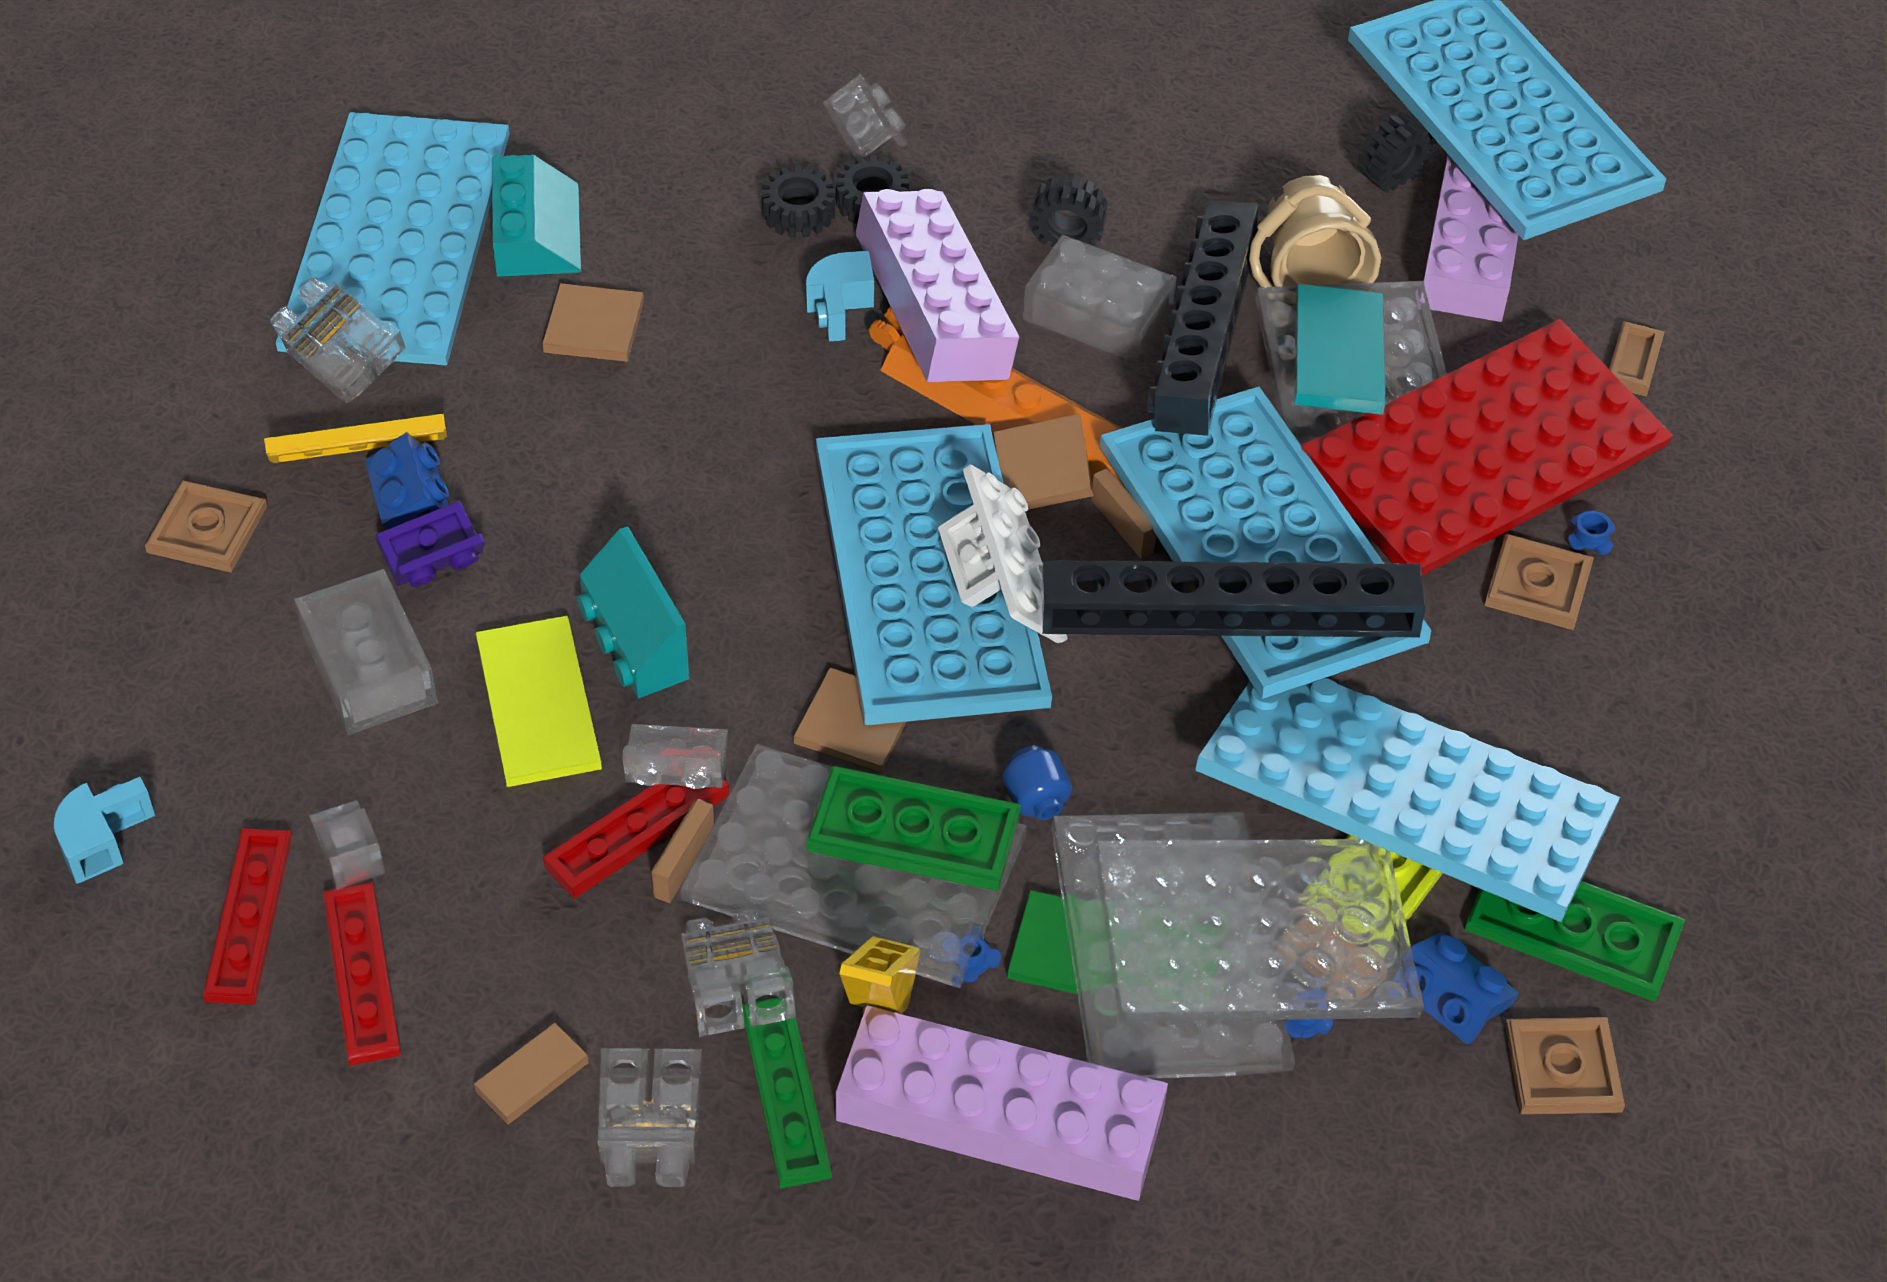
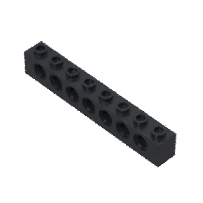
[1148,200,1258,436]
[1042,560,1426,638]

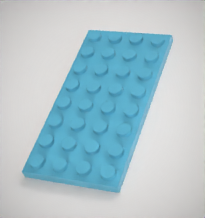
[1348,0,1666,240]
[276,112,510,365]
[1100,387,1431,699]
[816,424,1052,726]
[1195,678,1620,922]

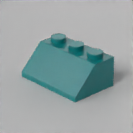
[492,155,581,277]
[576,526,689,699]

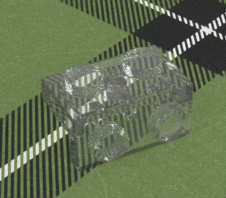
[822,74,908,158]
[623,724,728,789]

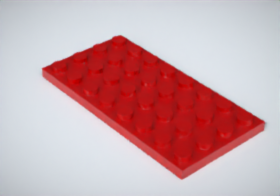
[1301,319,1673,576]

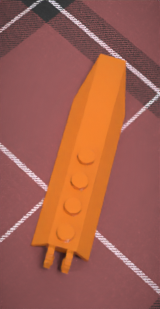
[868,307,1129,493]

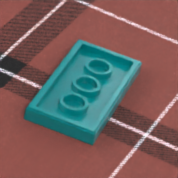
[1294,284,1385,415]

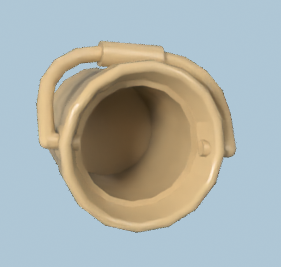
[1249,175,1381,308]

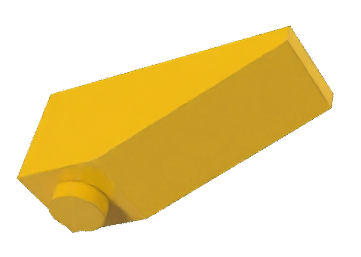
[839,936,921,1014]

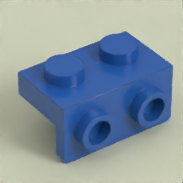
[365,432,449,529]
[1392,932,1519,1044]

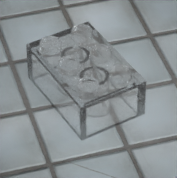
[1023,234,1177,363]
[294,569,438,735]

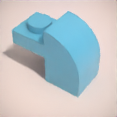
[806,251,874,341]
[54,777,155,884]

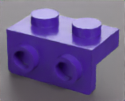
[375,501,485,587]

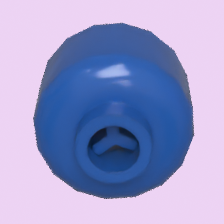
[1002,746,1073,820]

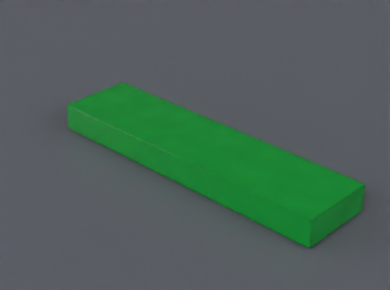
[741,996,832,1189]

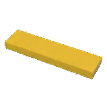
[264,414,447,463]

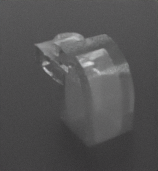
[310,800,385,890]

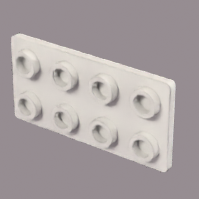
[938,464,1067,643]

